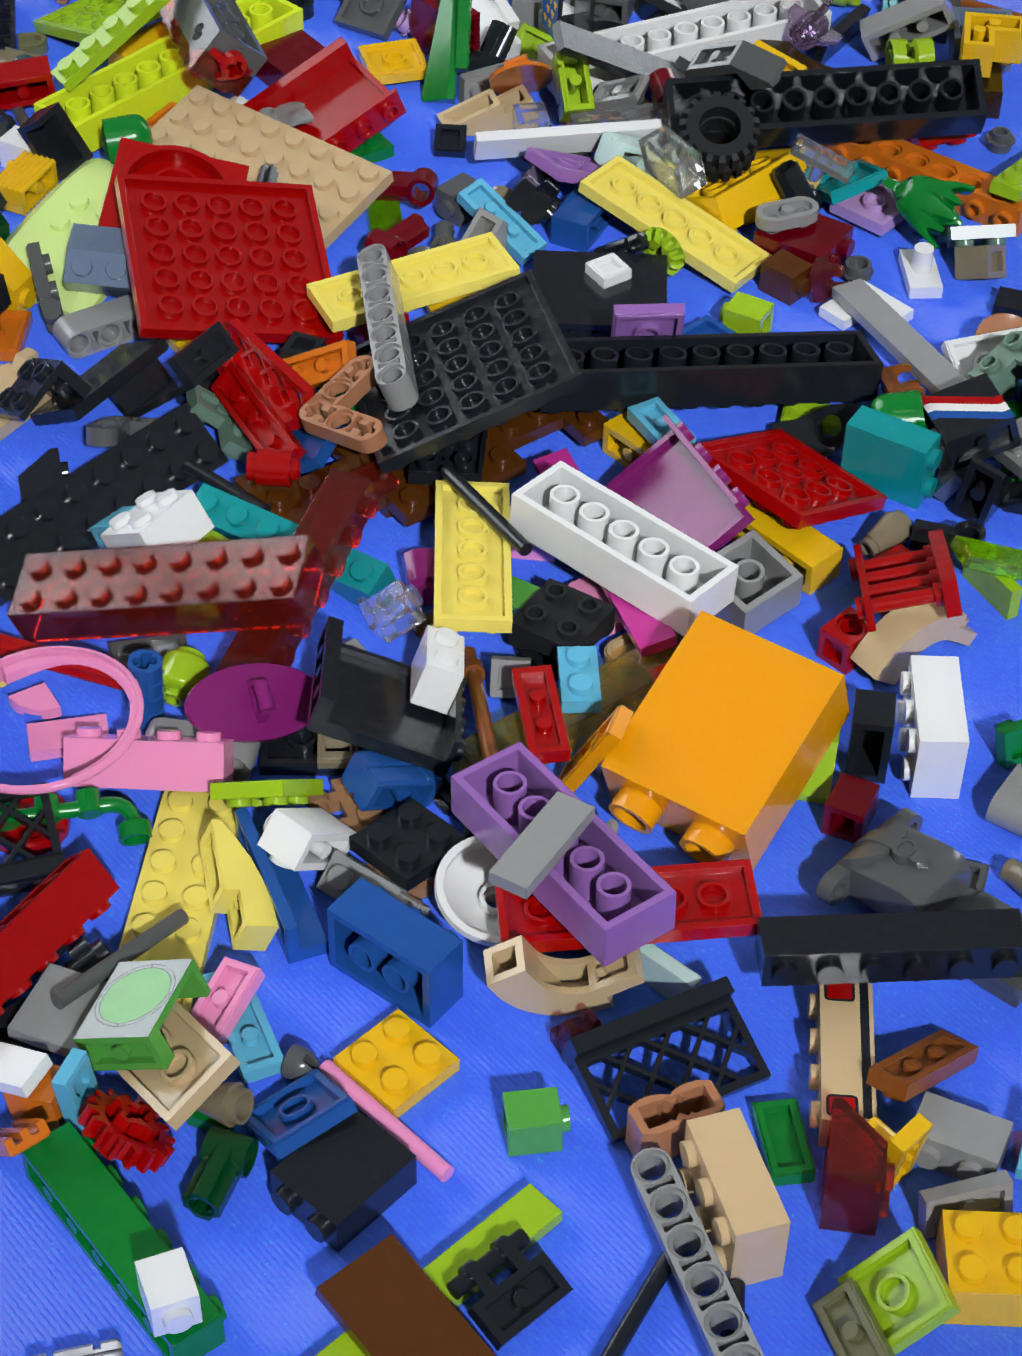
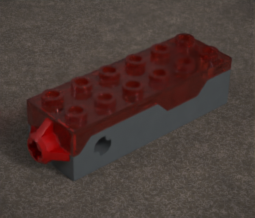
[159,0,268,97]

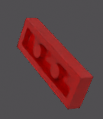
[511,665,571,764]

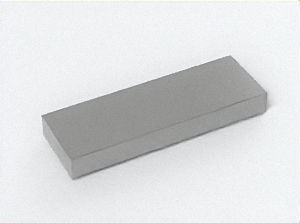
[488,791,595,900]

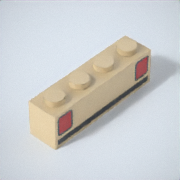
[807,983,877,1150]

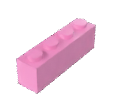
[63,726,234,792]

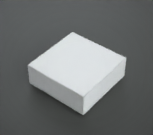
[585,252,632,289]

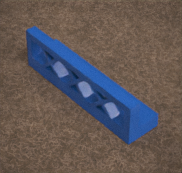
[235,807,329,964]

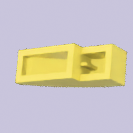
[199,819,279,951]

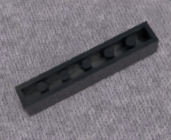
[755,908,1022,986]

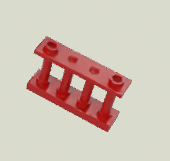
[848,529,963,632]

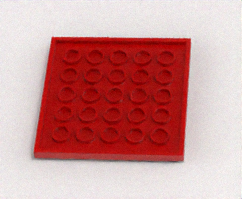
[114,173,344,345]

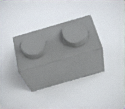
[915,1091,1014,1180]

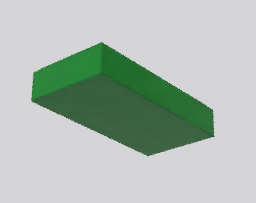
[751,1098,817,1187]

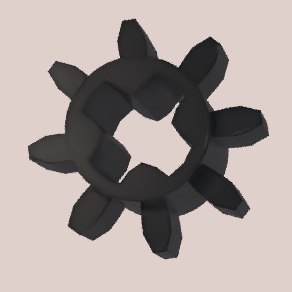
[64,937,112,981]

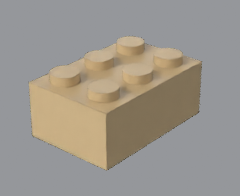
[677,1107,791,1286]

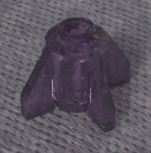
[788,0,844,51]

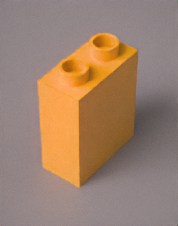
[601,610,850,870]

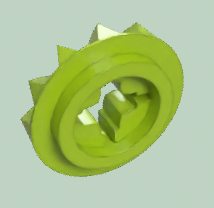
[641,227,685,276]

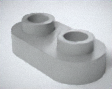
[755,196,819,234]

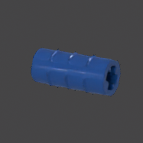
[127,649,166,731]

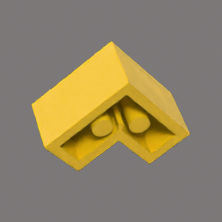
[960,11,1022,78]

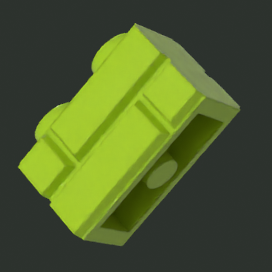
[550,51,595,122]

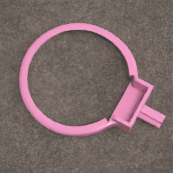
[0,646,144,795]

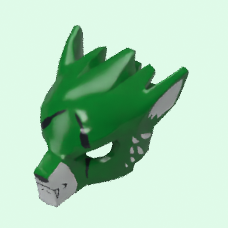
[883,175,975,249]

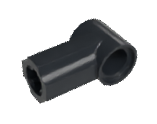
[469,20,518,71]
[771,159,823,212]
[909,519,986,570]

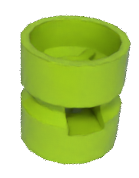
[885,37,935,65]

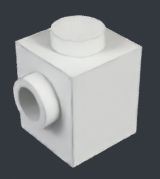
[135,1247,203,1337]

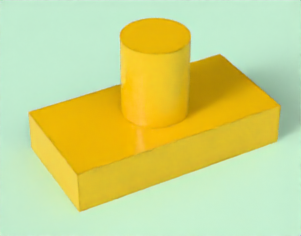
[858,1113,933,1198]

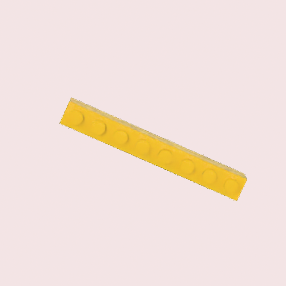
[602,411,843,595]

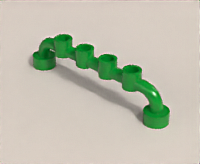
[0,787,153,846]

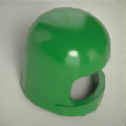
[102,114,153,164]
[870,390,927,429]

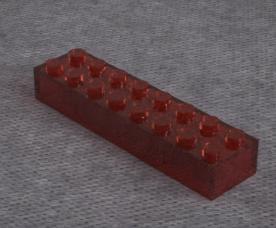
[7,535,325,642]

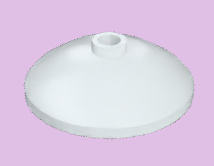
[434,836,500,947]

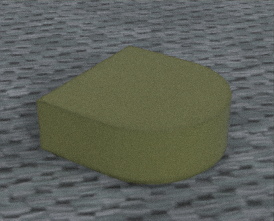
[17,32,49,56]

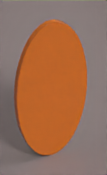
[489,53,553,94]

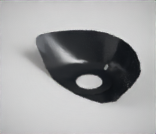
[772,402,860,457]

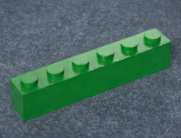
[21,1122,227,1356]

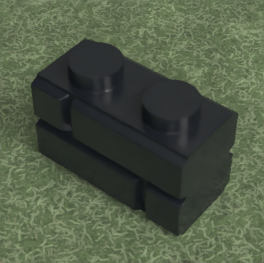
[506,165,561,225]

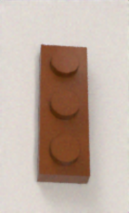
[866,1029,979,1102]

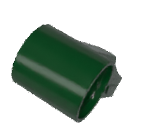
[182,1126,259,1221]

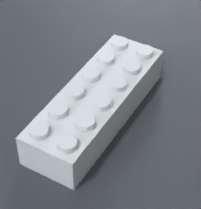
[509,461,739,636]

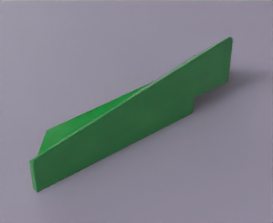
[421,0,472,104]

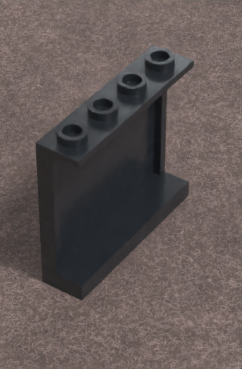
[533,250,667,338]
[307,616,467,775]

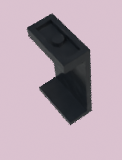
[110,321,240,417]

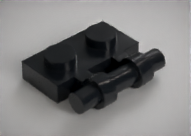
[446,1228,573,1351]

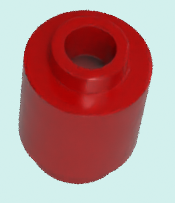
[246,448,301,488]

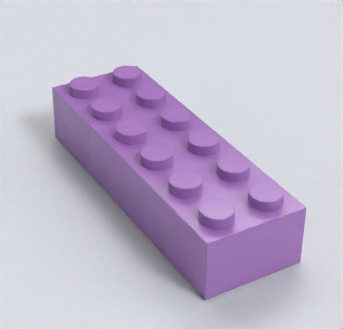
[451,742,677,967]

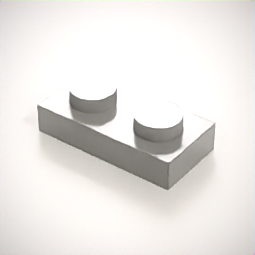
[918,1169,1014,1239]

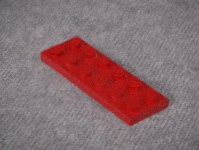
[494,859,762,953]

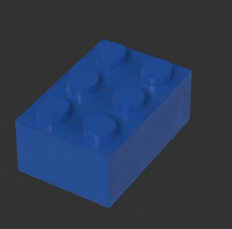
[327,878,463,1028]

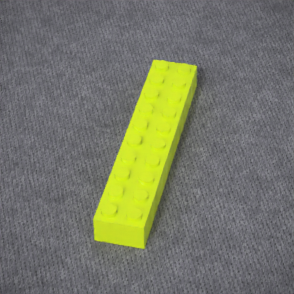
[33,0,304,152]

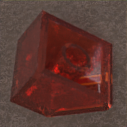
[819,1097,895,1236]

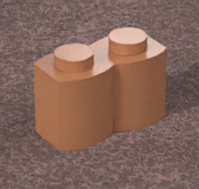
[625,1080,725,1159]

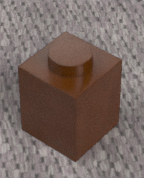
[759,249,813,306]

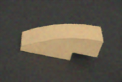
[436,84,539,136]

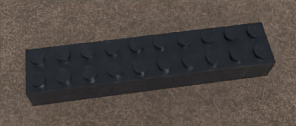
[663,59,988,154]
[539,330,884,414]

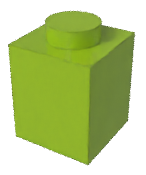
[719,291,775,333]

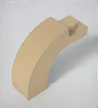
[850,603,977,685]
[483,935,645,1016]

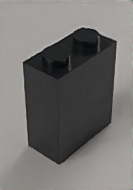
[270,1111,417,1252]

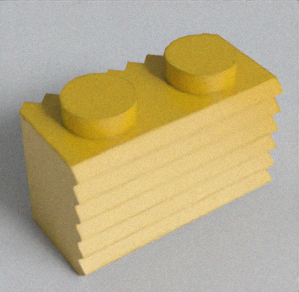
[0,150,58,216]

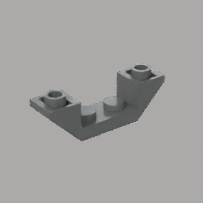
[686,40,787,90]

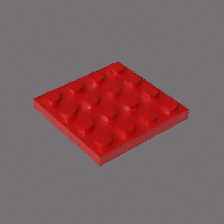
[693,428,887,530]

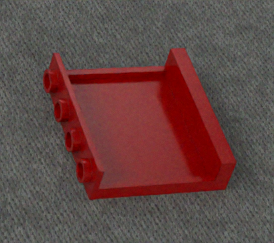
[243,37,406,152]

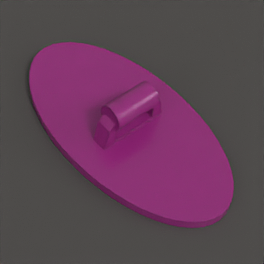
[184,663,312,743]

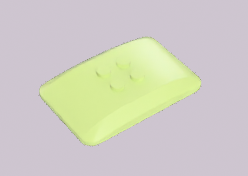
[5,158,114,315]

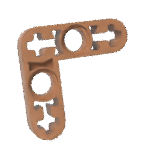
[299,355,388,454]

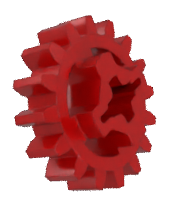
[77,1089,175,1174]

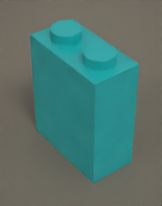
[841,405,943,510]

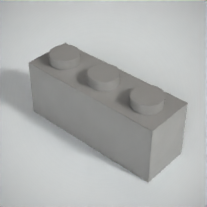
[859,0,956,62]

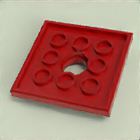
[98,137,249,228]

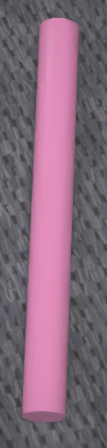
[318,1059,454,1182]

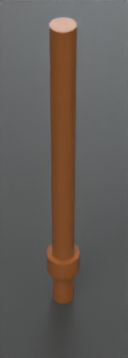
[464,646,498,760]

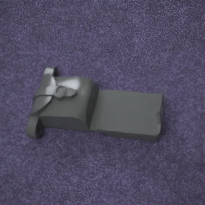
[816,808,1022,1008]

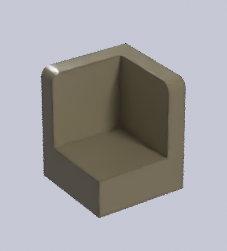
[954,245,1007,280]

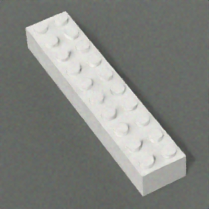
[537,0,832,98]

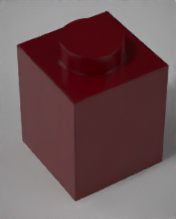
[821,772,880,843]

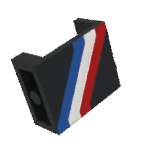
[921,373,1022,471]

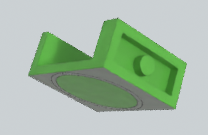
[73,959,211,1071]

